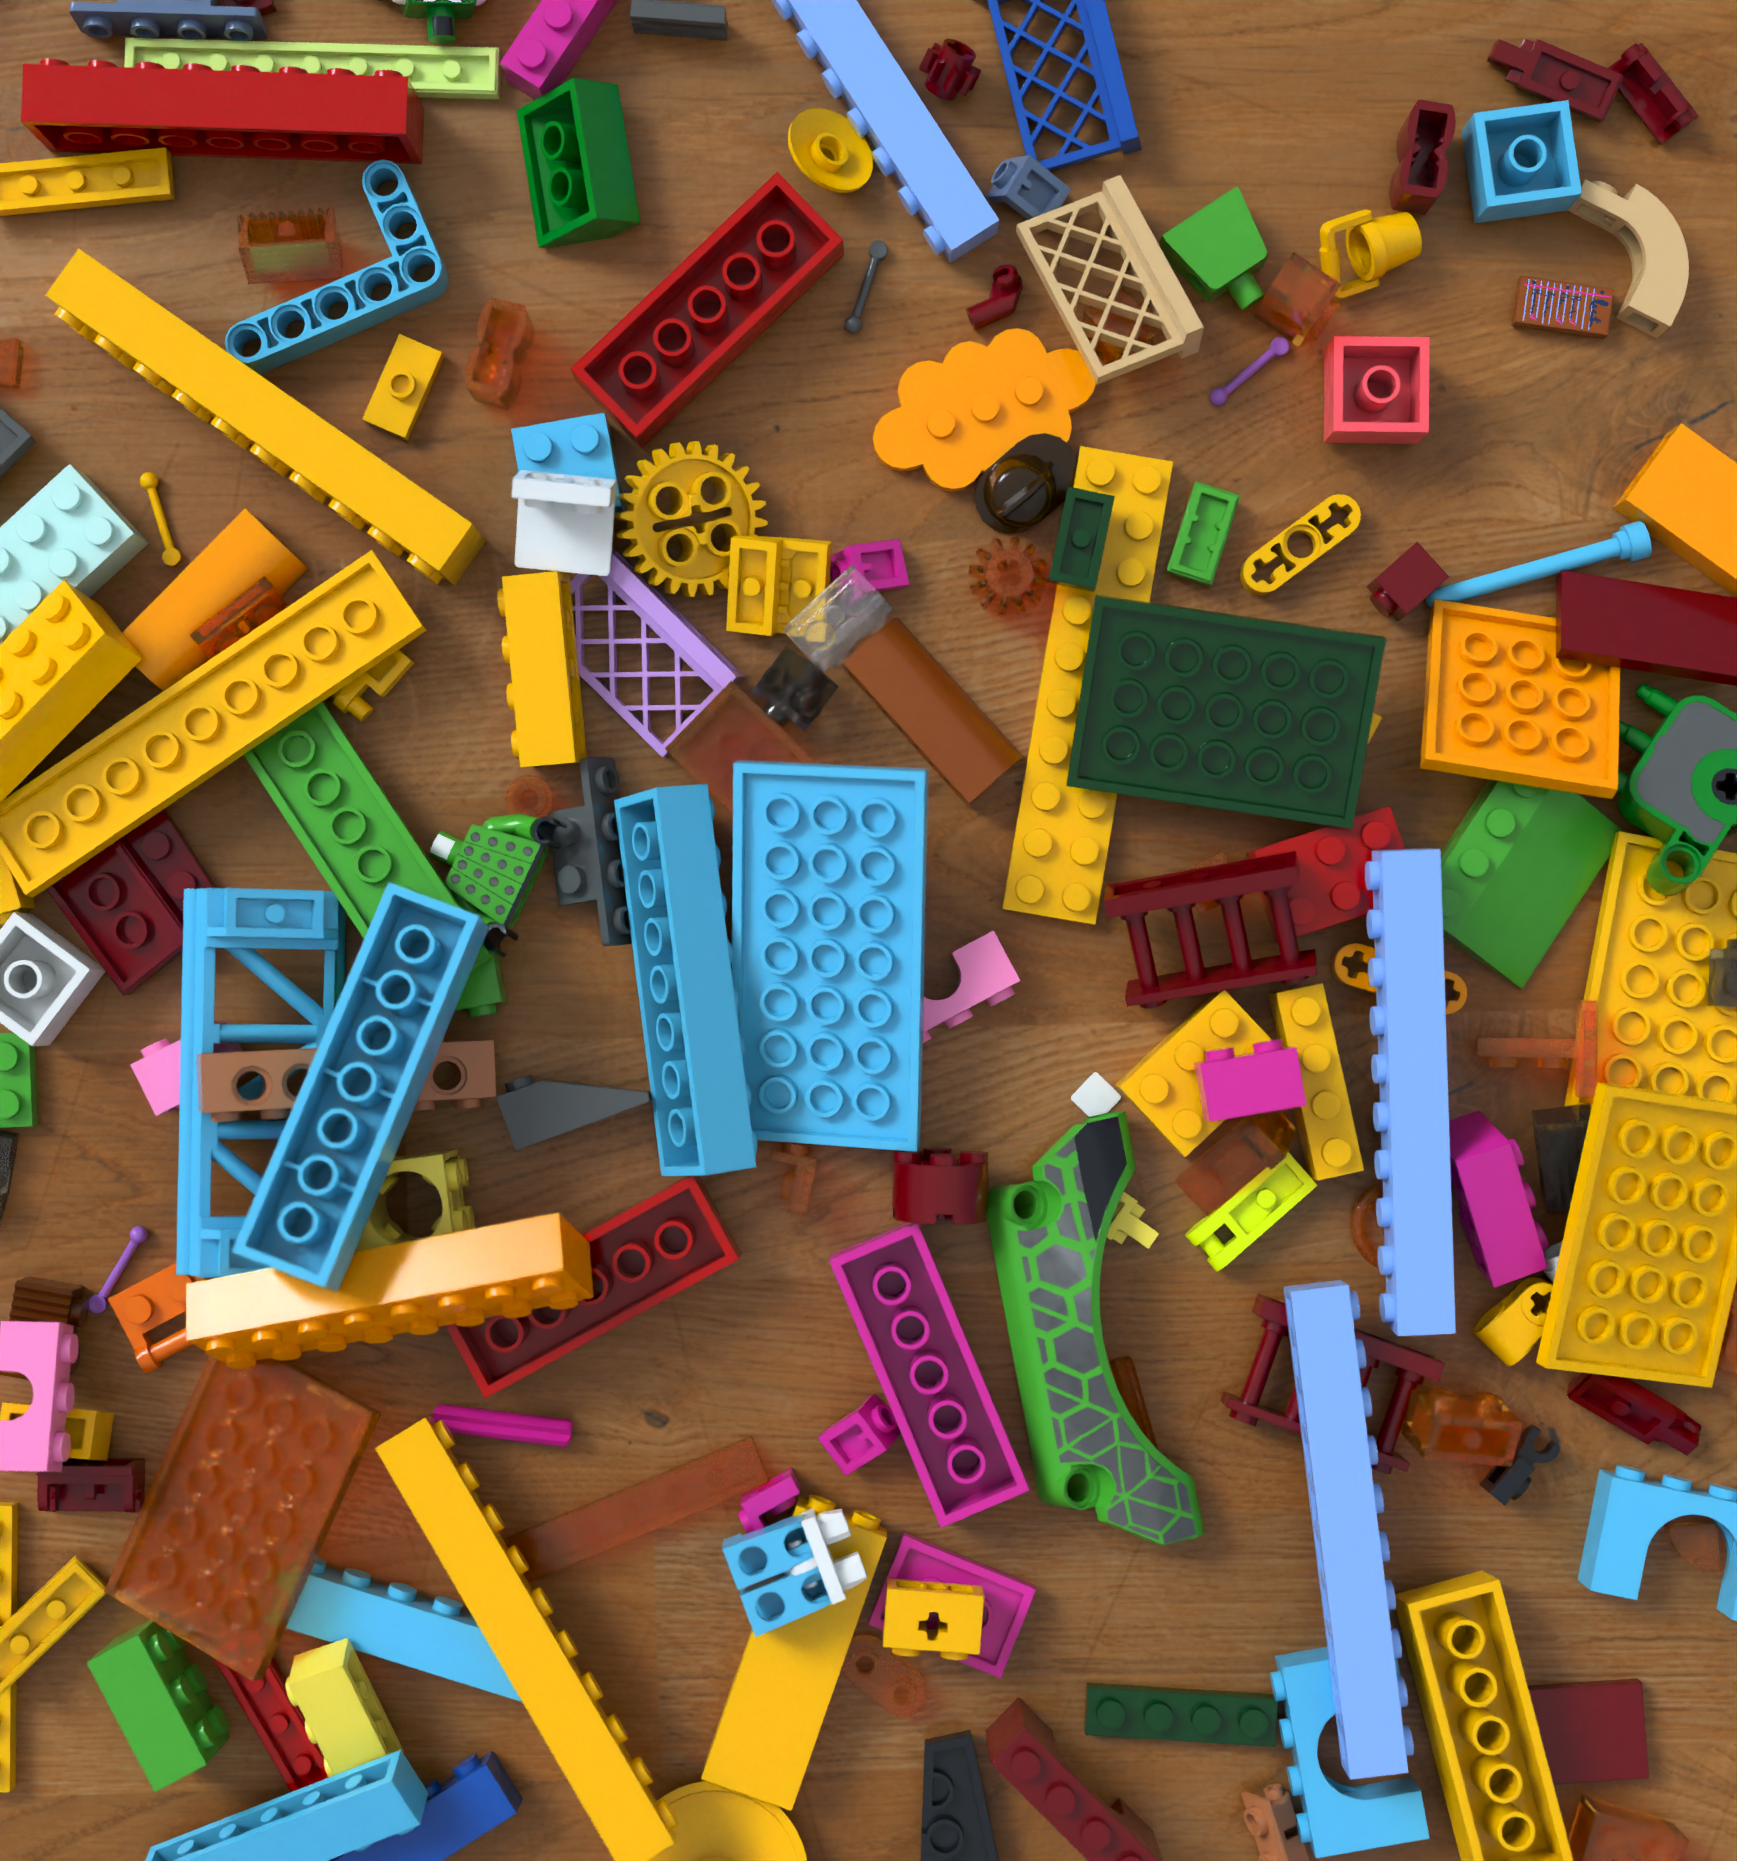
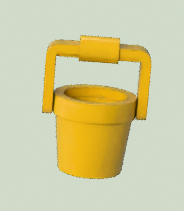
[1319,210,1422,298]

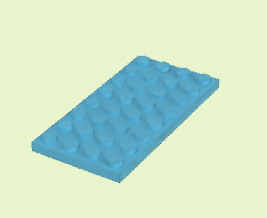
[732,760,929,1152]

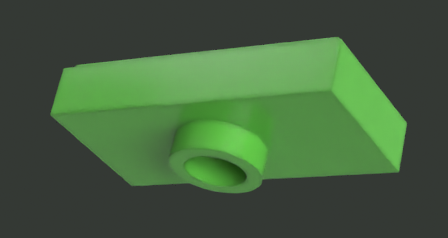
[1165,481,1241,587]

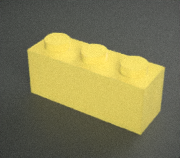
[286,1638,404,1778]

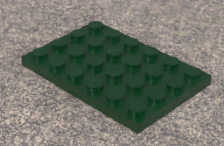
[1066,595,1386,829]

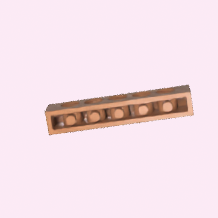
[196,1040,496,1122]

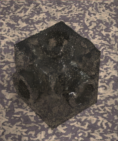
[752,647,839,732]

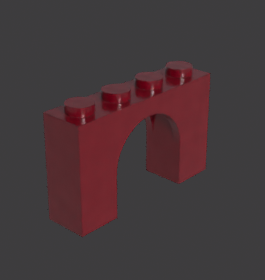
[985,1697,1163,1861]

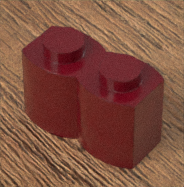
[1389,99,1456,215]

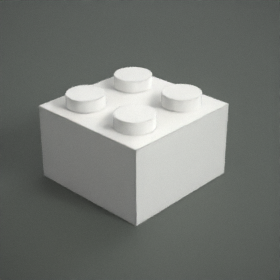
[0,912,106,1046]

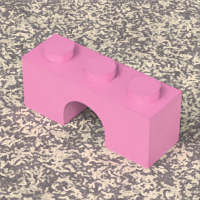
[923,930,1020,1043]
[0,1321,79,1472]

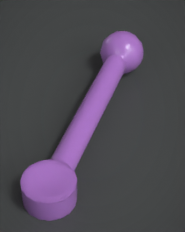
[1209,337,1289,406]
[88,1226,149,1314]

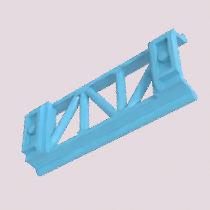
[176,888,346,1278]

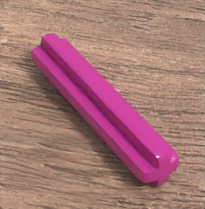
[432,1404,573,1447]

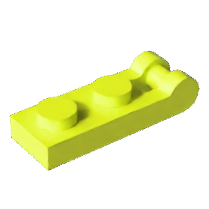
[1185,1149,1318,1272]

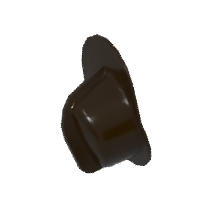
[975,433,1078,534]

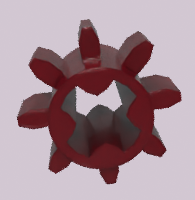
[919,39,981,100]

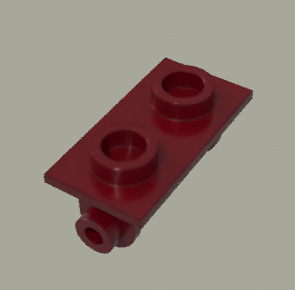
[1608,42,1699,145]

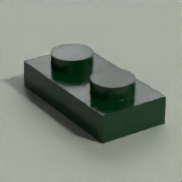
[1048,487,1115,592]

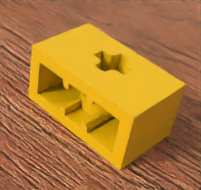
[883,1578,984,1660]

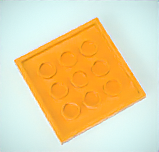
[1420,599,1620,799]

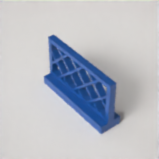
[987,0,1142,172]

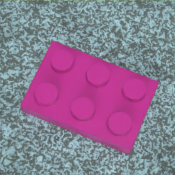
[868,1532,1036,1678]

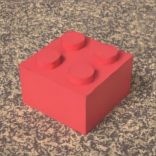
[1324,336,1430,444]

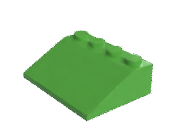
[1441,780,1624,989]

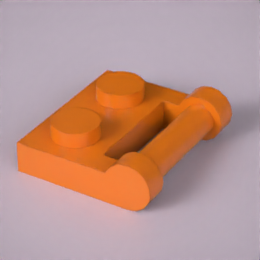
[108,1263,210,1374]

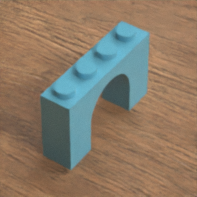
[1578,1465,1737,1621]
[1270,1647,1430,1858]

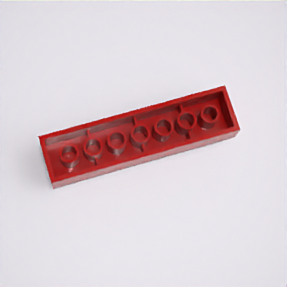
[21,59,424,164]

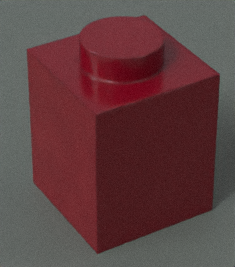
[1366,542,1449,621]

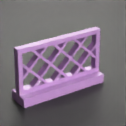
[571,546,745,758]

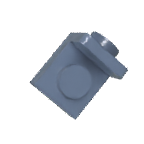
[987,155,1071,220]

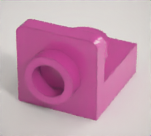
[830,539,910,601]
[818,1394,901,1476]
[738,1467,801,1533]

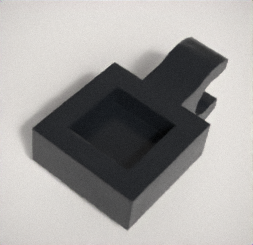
[1479,1424,1561,1505]

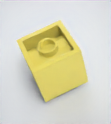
[356,1149,475,1251]

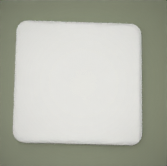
[1071,1072,1121,1117]

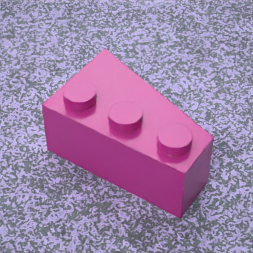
[1449,1110,1548,1288]

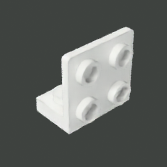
[512,470,617,576]

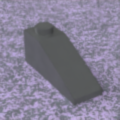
[496,1074,652,1151]

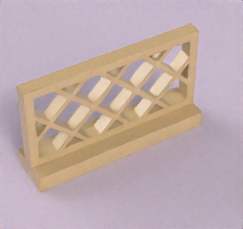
[1016,175,1204,385]

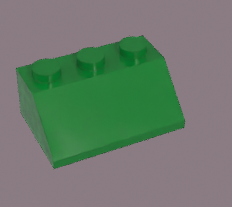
[516,77,640,248]

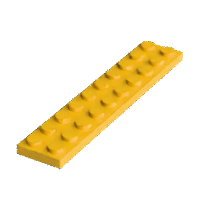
[1002,446,1173,925]
[0,550,427,898]

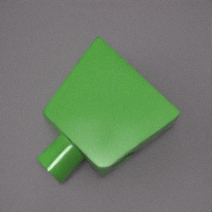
[1159,186,1268,312]

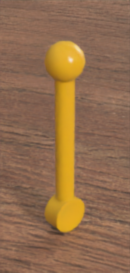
[140,472,183,567]

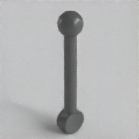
[844,240,888,334]

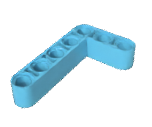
[225,160,449,374]

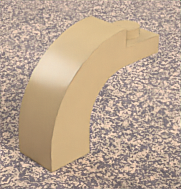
[1567,179,1689,338]

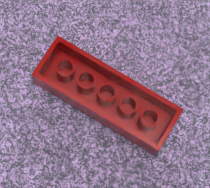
[570,172,844,449]
[445,1176,741,1399]

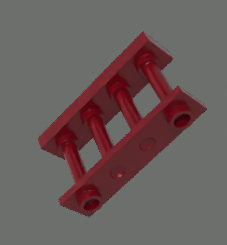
[1103,851,1317,1008]
[1220,1293,1445,1474]

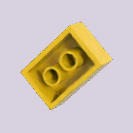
[1115,990,1272,1157]

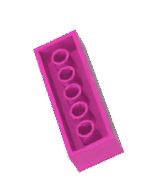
[829,1222,1030,1528]

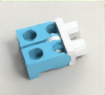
[722,1508,867,1637]

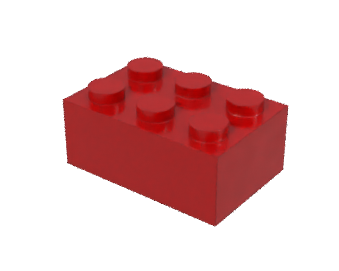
[1246,806,1404,942]

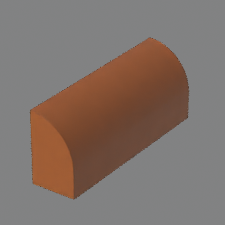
[842,618,1023,807]

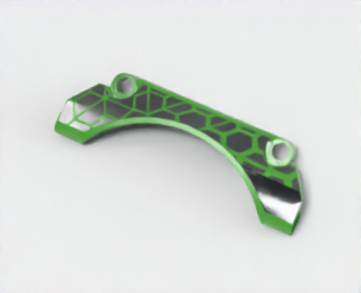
[986,1111,1205,1545]

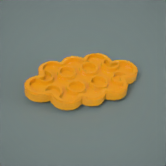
[873,328,1096,492]

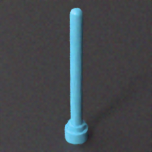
[1425,520,1652,607]

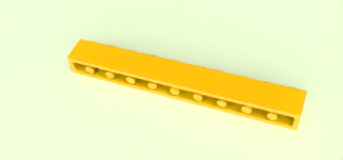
[375,1416,679,1861]

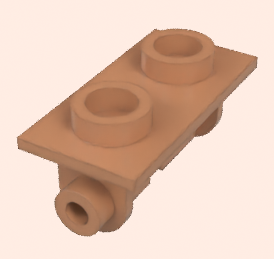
[1241,1784,1310,1861]

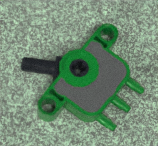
[1617,683,1737,896]

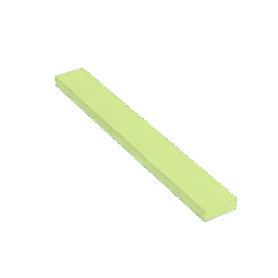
[124,38,501,100]

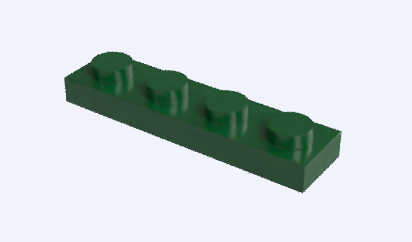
[1084,1682,1278,1747]

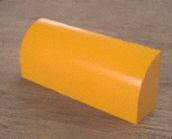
[122,508,309,691]

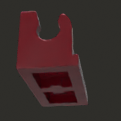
[36,1458,145,1513]

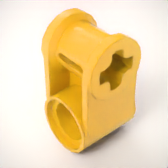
[1472,1276,1553,1367]

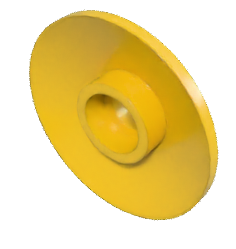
[788,108,873,193]

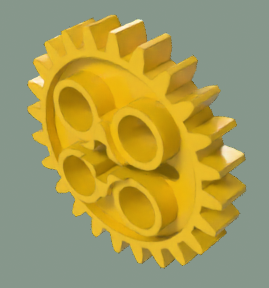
[615,441,768,597]

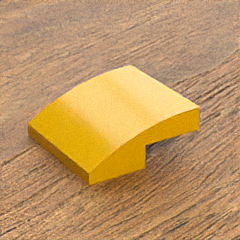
[726,536,832,638]

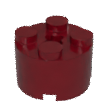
[892,1148,989,1224]

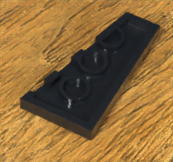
[920,1730,999,1861]

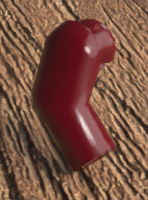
[966,264,1022,330]

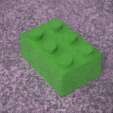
[86,1612,230,1792]

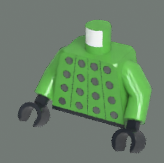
[429,813,567,958]

